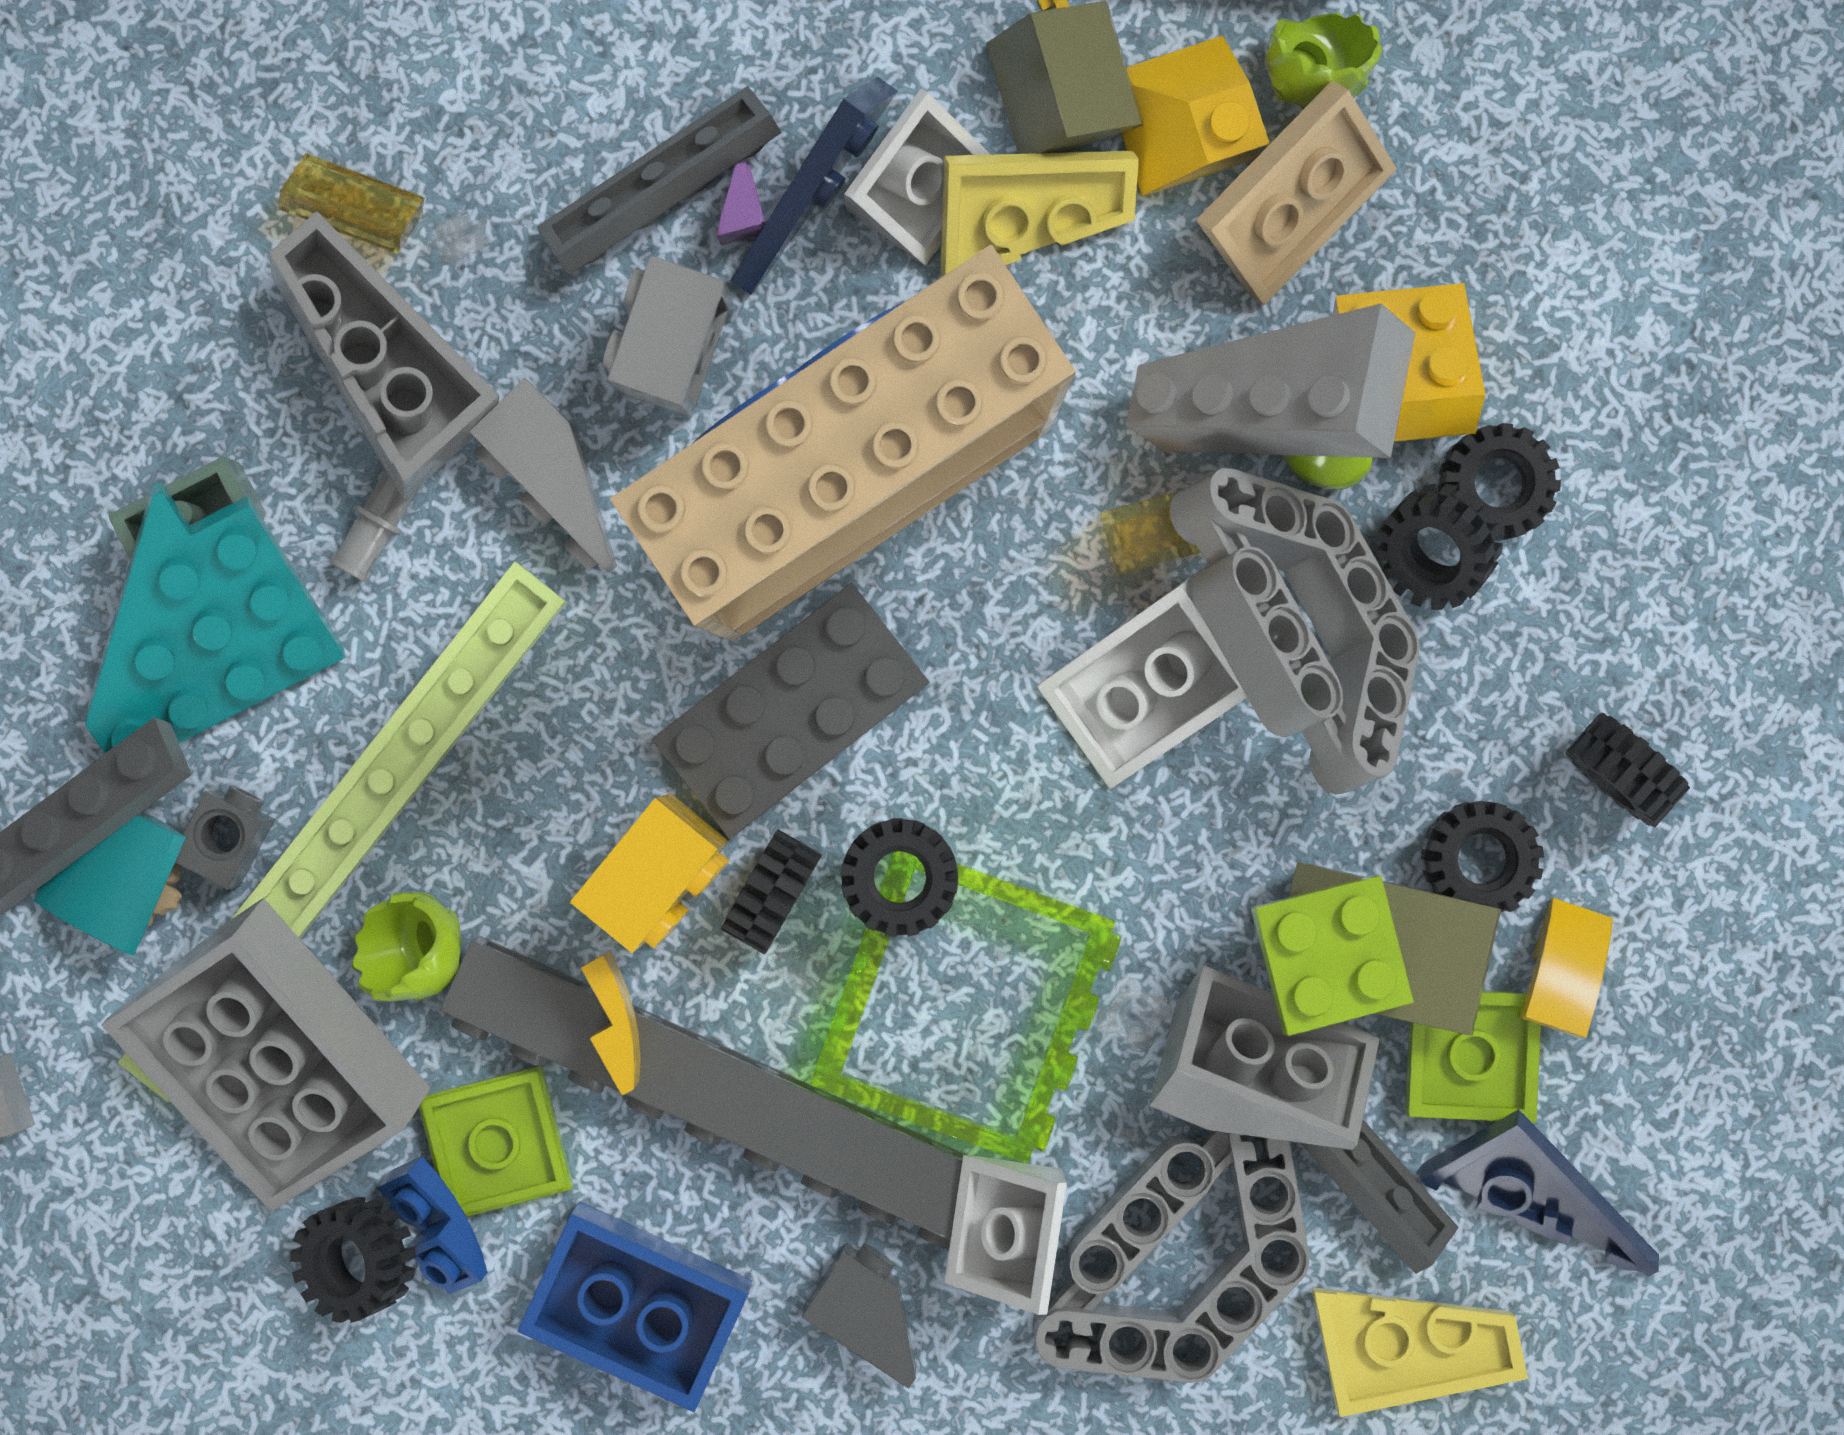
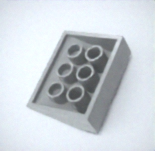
[101,898,431,1212]

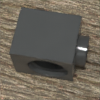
[175,785,275,890]

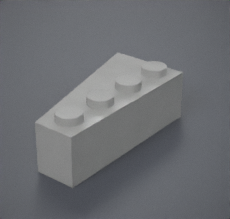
[269,211,499,500]
[1126,304,1416,458]

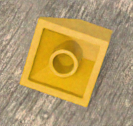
[1121,35,1270,197]

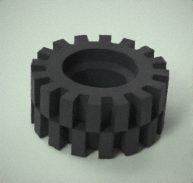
[1438,423,1561,541]
[1375,483,1503,610]
[1566,712,1690,828]
[1421,801,1544,912]
[841,818,958,937]
[720,829,822,955]
[290,1197,416,1323]

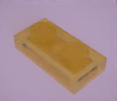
[278,153,425,254]

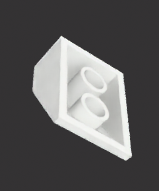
[1037,567,1247,789]

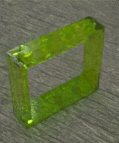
[810,852,1121,1164]

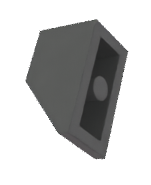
[802,1243,916,1389]

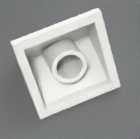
[844,89,991,266]
[944,1155,1067,1315]

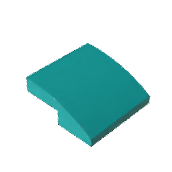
[33,813,186,955]

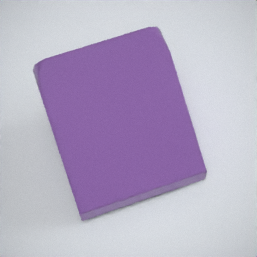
[717,162,766,245]

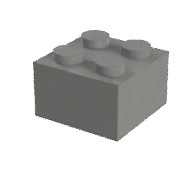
[602,255,733,418]

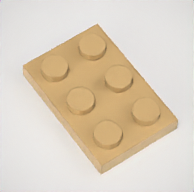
[1196,80,1397,305]

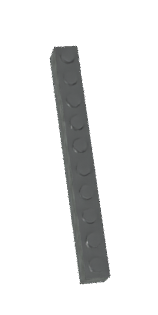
[440,936,967,1250]

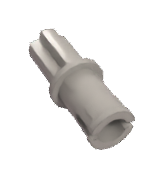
[329,470,419,583]

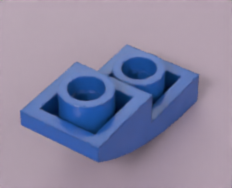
[377,1156,488,1294]

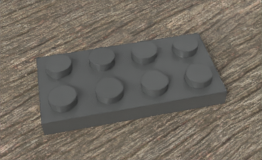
[651,582,930,839]

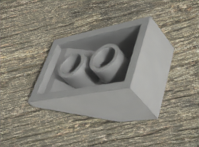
[1149,965,1380,1150]

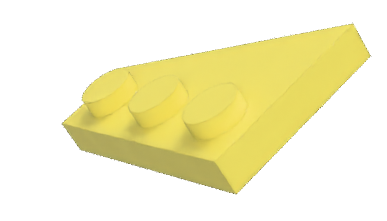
[1311,1287,1528,1417]

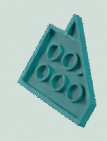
[85,481,346,753]

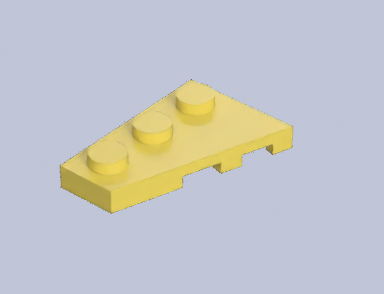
[941,151,1139,277]

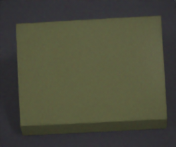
[986,1,1143,154]

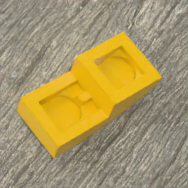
[1519,898,1613,1038]
[581,950,641,1096]

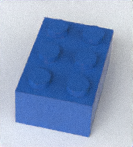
[517,1201,753,1413]

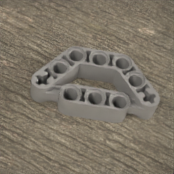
[1170,468,1420,795]
[1033,1130,1310,1383]

